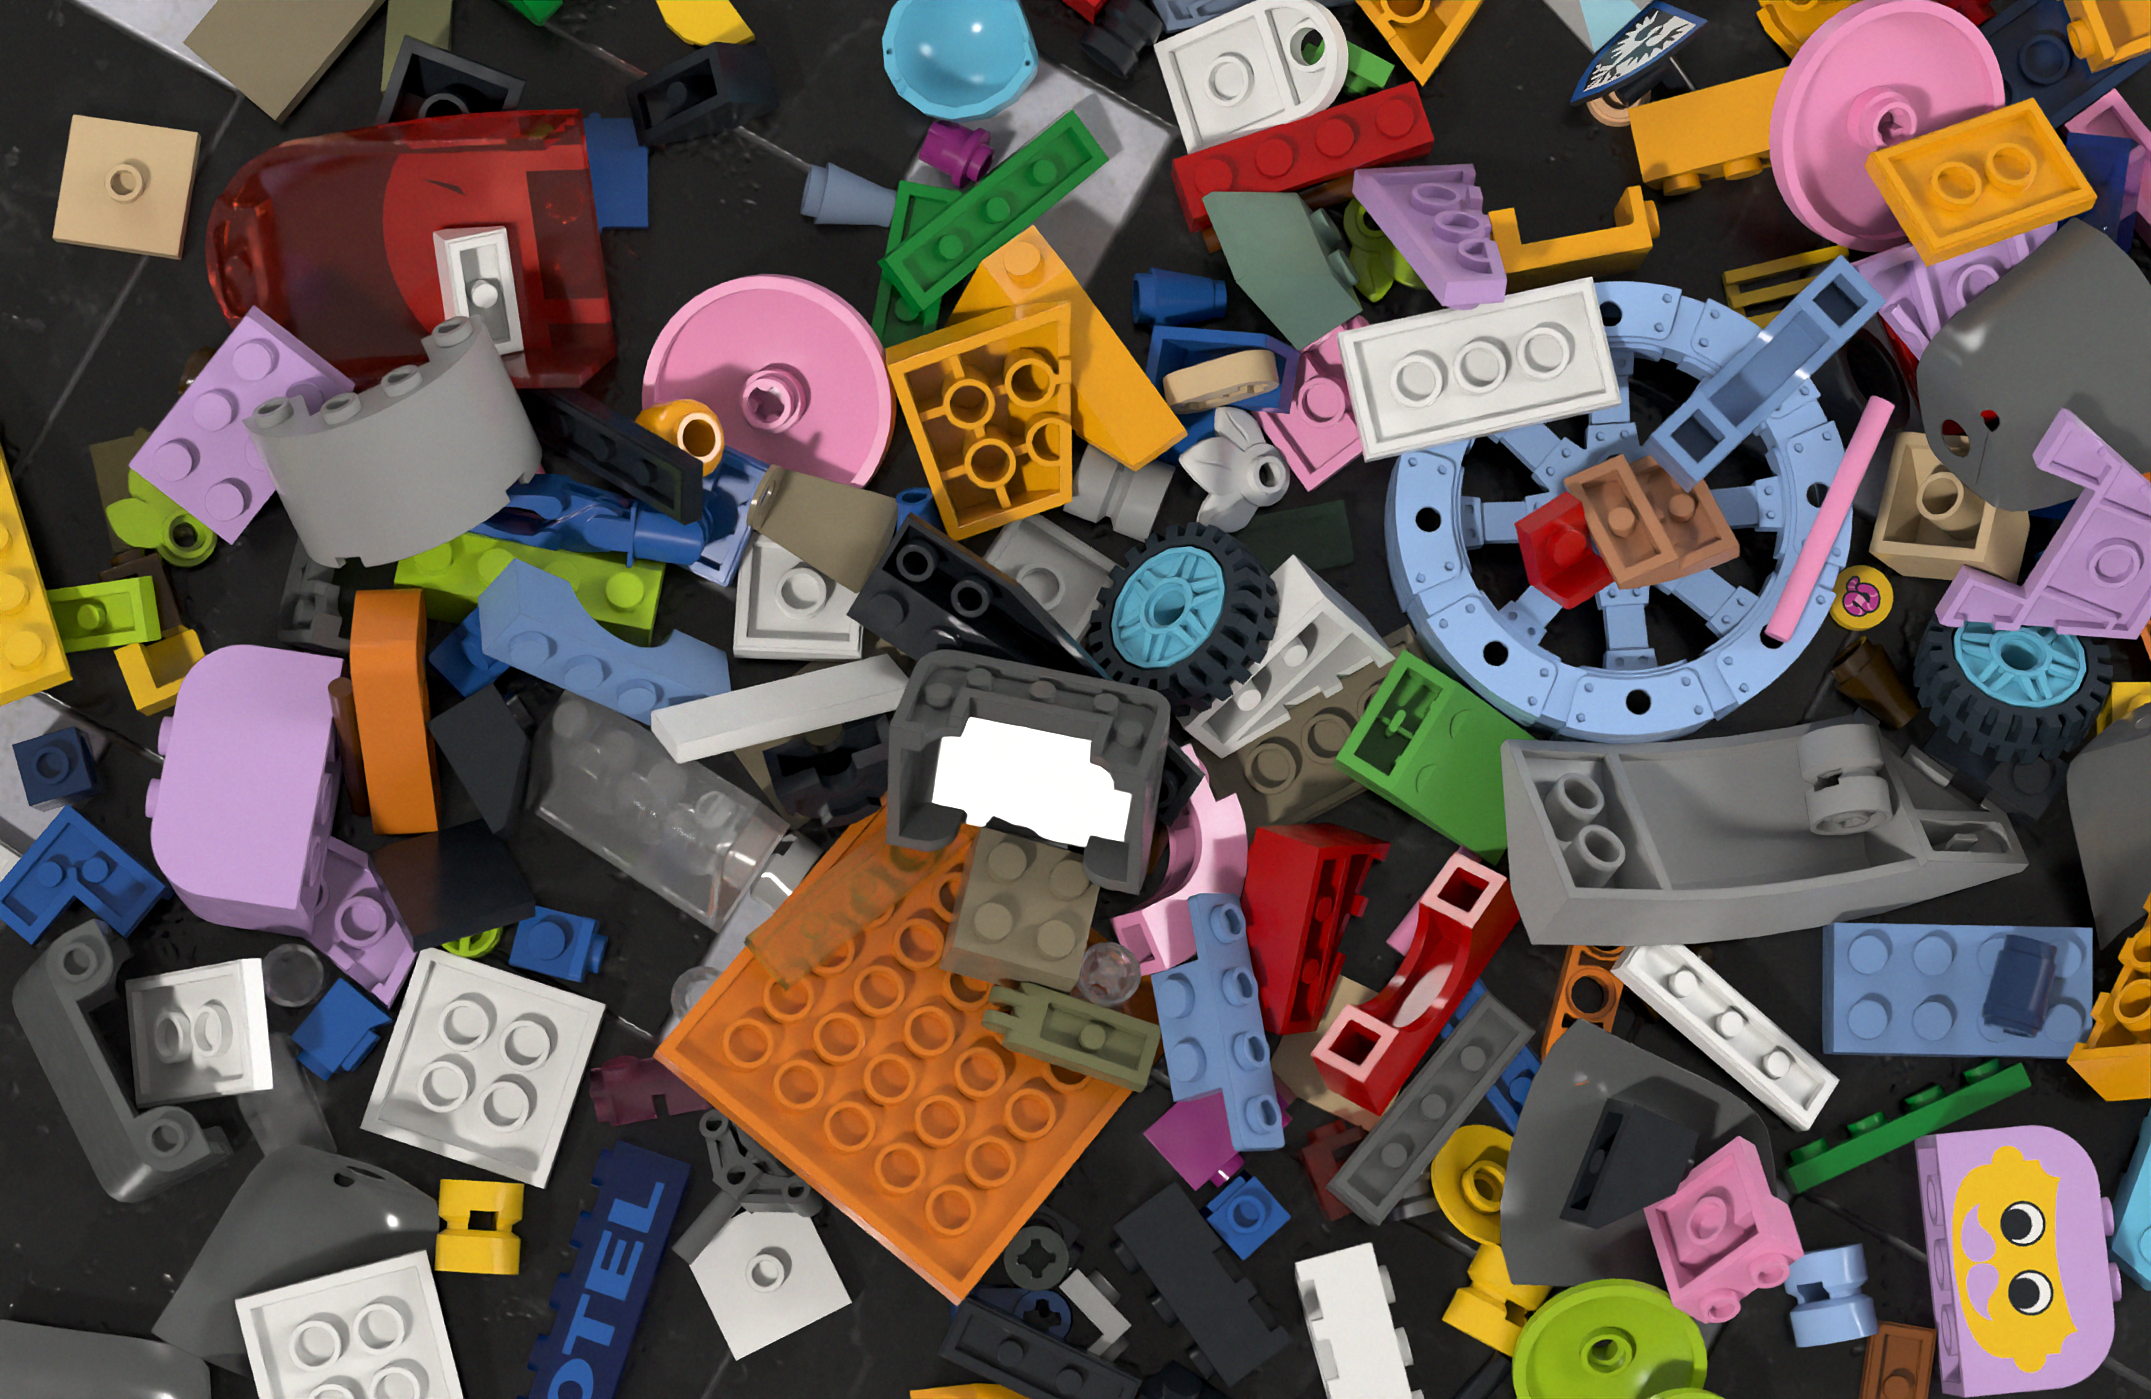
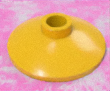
[1431,1124,1513,1247]

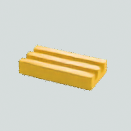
[1721,245,1849,330]

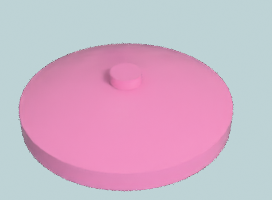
[1769,0,2005,252]
[642,274,896,530]

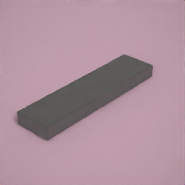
[1325,990,1536,1229]

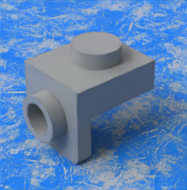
[1059,1268,1132,1362]

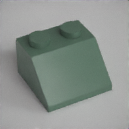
[1202,192,1363,351]

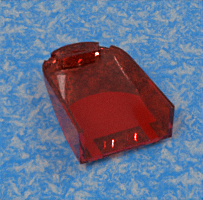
[205,109,617,390]

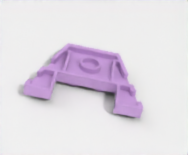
[1935,408,2151,639]

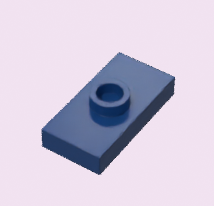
[673,445,771,587]

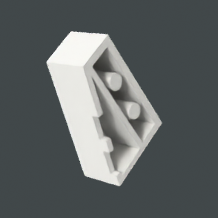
[1176,554,1396,759]
[1294,1242,1424,1399]

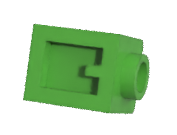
[1301,39,1395,99]

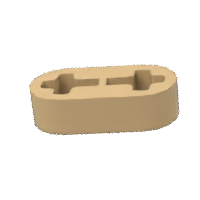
[1162,350,1279,414]

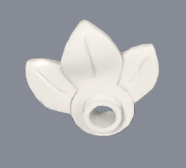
[1179,407,1290,533]

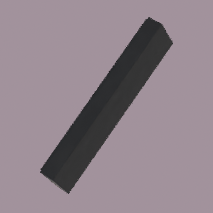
[520,366,703,526]

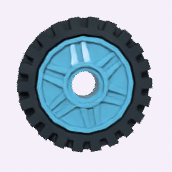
[1089,522,1279,717]
[1913,583,2113,764]

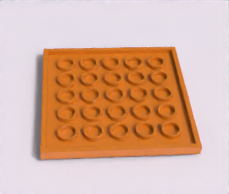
[653,790,1165,1306]

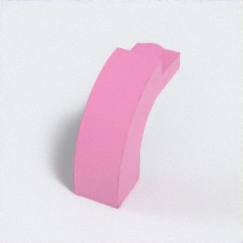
[1110,743,1248,978]

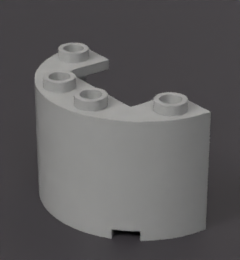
[242,313,542,568]

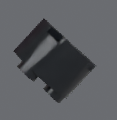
[762,712,889,828]

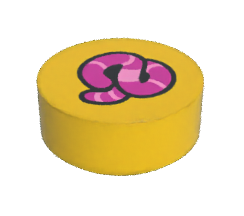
[1829,565,1893,631]

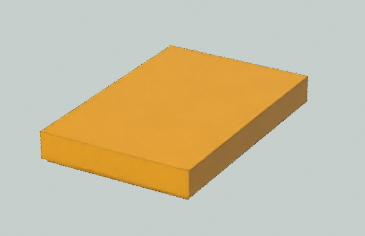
[1864,97,2098,267]

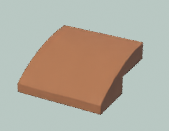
[1563,454,1739,590]

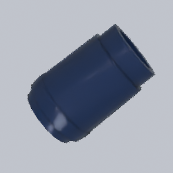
[1982,935,2058,1038]

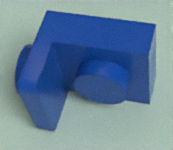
[426,607,511,700]
[508,905,608,984]

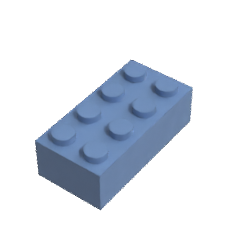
[1822,923,2093,1059]

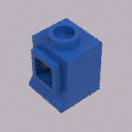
[291,978,397,1081]
[1198,1169,1291,1261]

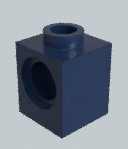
[12,726,105,812]

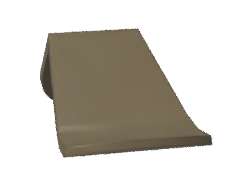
[746,464,898,594]

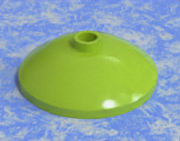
[1512,1279,1707,1399]

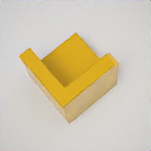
[114,629,206,716]

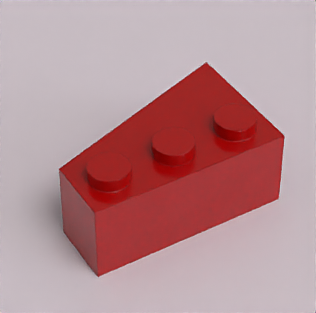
[1240,822,1391,1036]

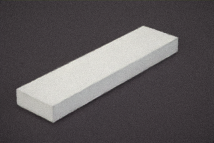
[651,654,909,764]
[1610,944,1840,1132]

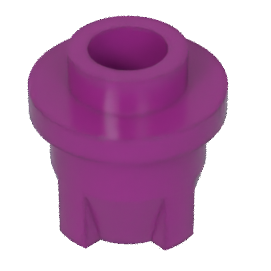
[919,119,995,189]

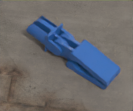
[467,474,714,568]

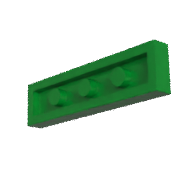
[877,109,1109,313]
[1778,1057,2032,1194]

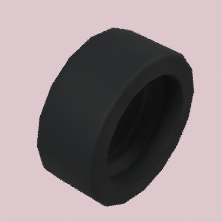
[1809,327,1910,449]

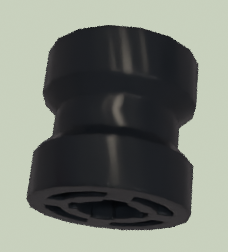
[1078,0,1166,80]

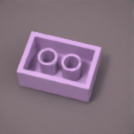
[128,305,356,545]

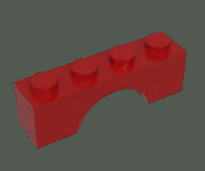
[1171,81,1435,233]
[1311,852,1521,1117]

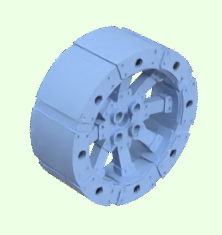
[1384,281,1853,744]

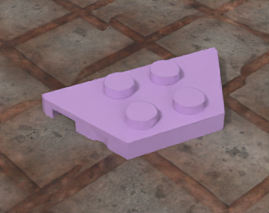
[1850,221,2058,361]

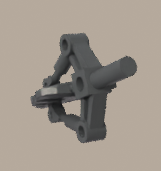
[671,1108,824,1265]

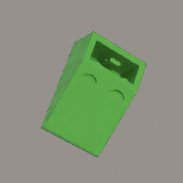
[1331,649,1537,867]

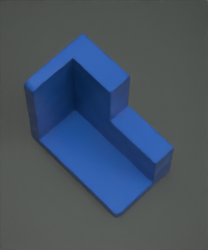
[1145,325,1300,467]
[0,804,175,946]

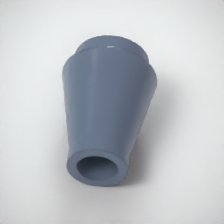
[800,162,897,228]

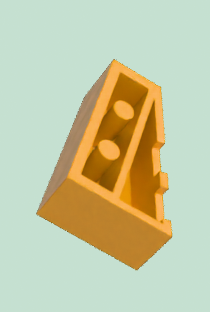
[1627,66,1789,196]

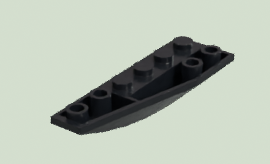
[846,512,1205,827]

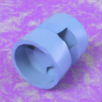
[1784,1243,1880,1348]

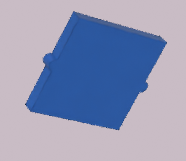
[543,112,649,236]

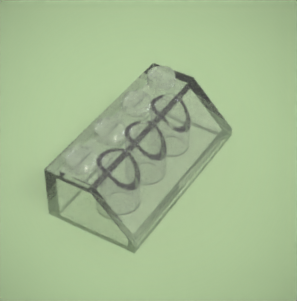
[526,689,790,934]

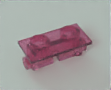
[590,1055,714,1127]

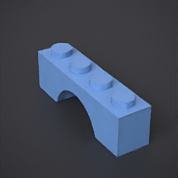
[1642,255,1887,493]
[478,558,731,726]

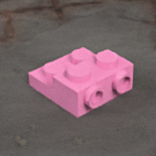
[1250,315,1370,492]
[1643,1136,1804,1324]

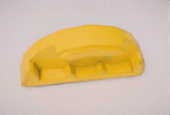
[656,0,755,47]

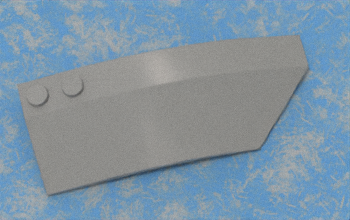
[1500,706,2029,946]

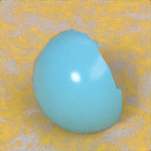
[882,0,1039,123]

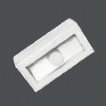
[433,226,524,355]

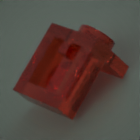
[1297,1118,1366,1222]

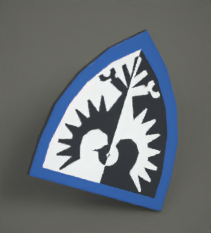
[1570,0,1711,108]

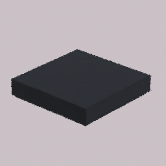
[367,818,536,953]

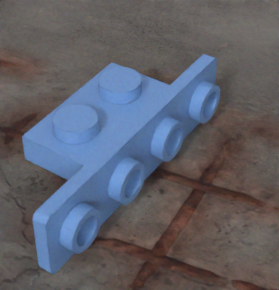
[1151,893,1285,1151]

